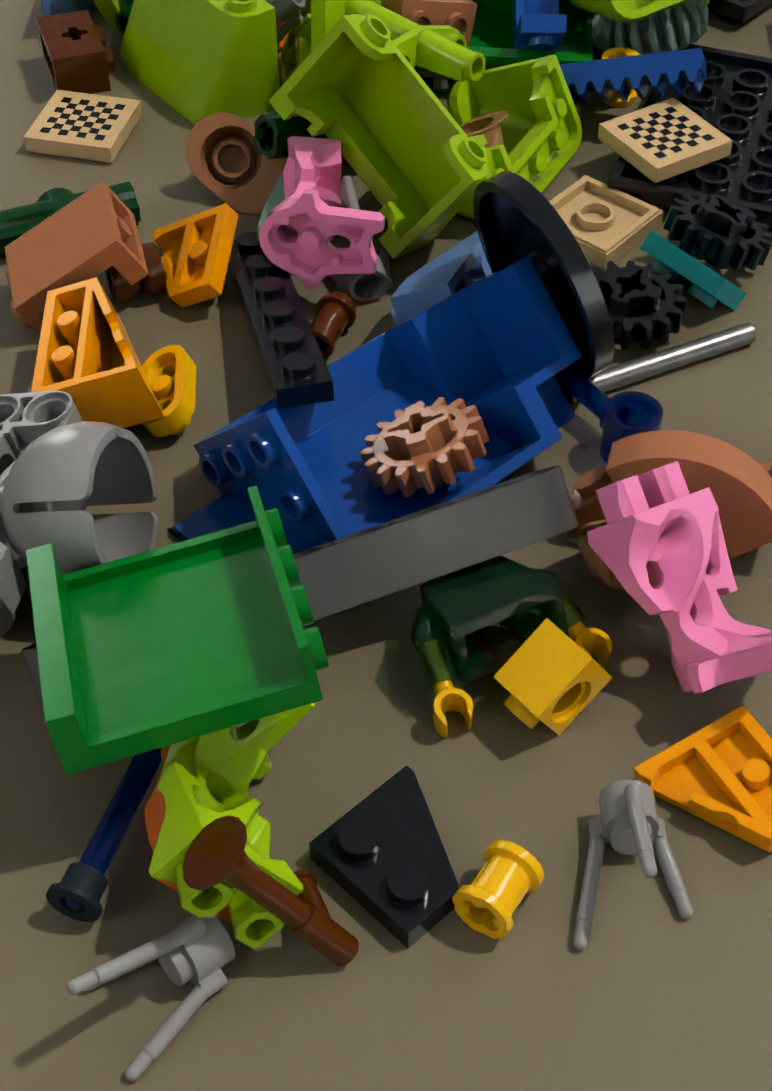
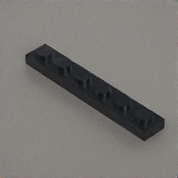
[228,232,334,409]

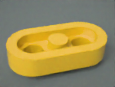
[142,345,197,437]

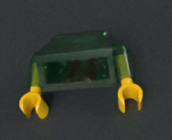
[410,555,612,738]

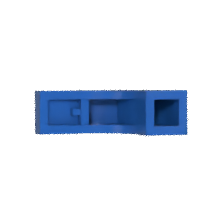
[513,0,567,52]

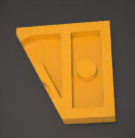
[152,203,239,308]
[634,705,772,852]

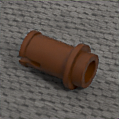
[310,291,357,357]

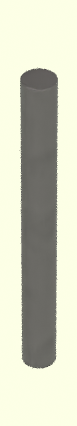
[562,323,756,403]

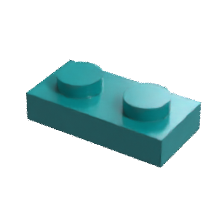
[640,230,747,311]

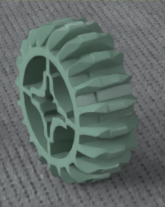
[591,0,709,59]

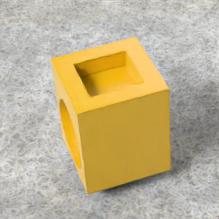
[493,618,612,736]

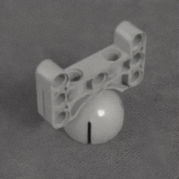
[0,390,158,637]

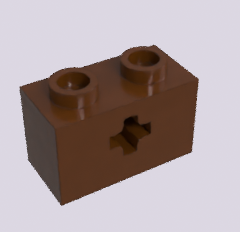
[36,10,115,94]

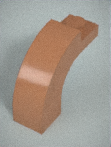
[571,430,772,559]

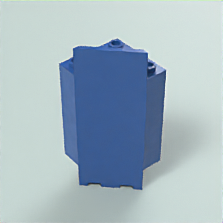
[168,256,582,554]

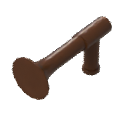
[182,815,359,966]

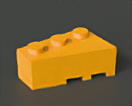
[31,277,164,428]

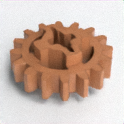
[360,397,489,498]

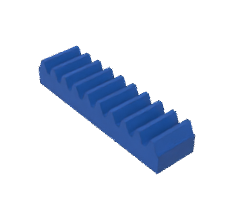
[560,48,707,105]

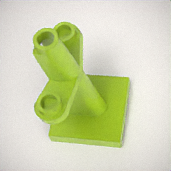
[311,0,486,82]

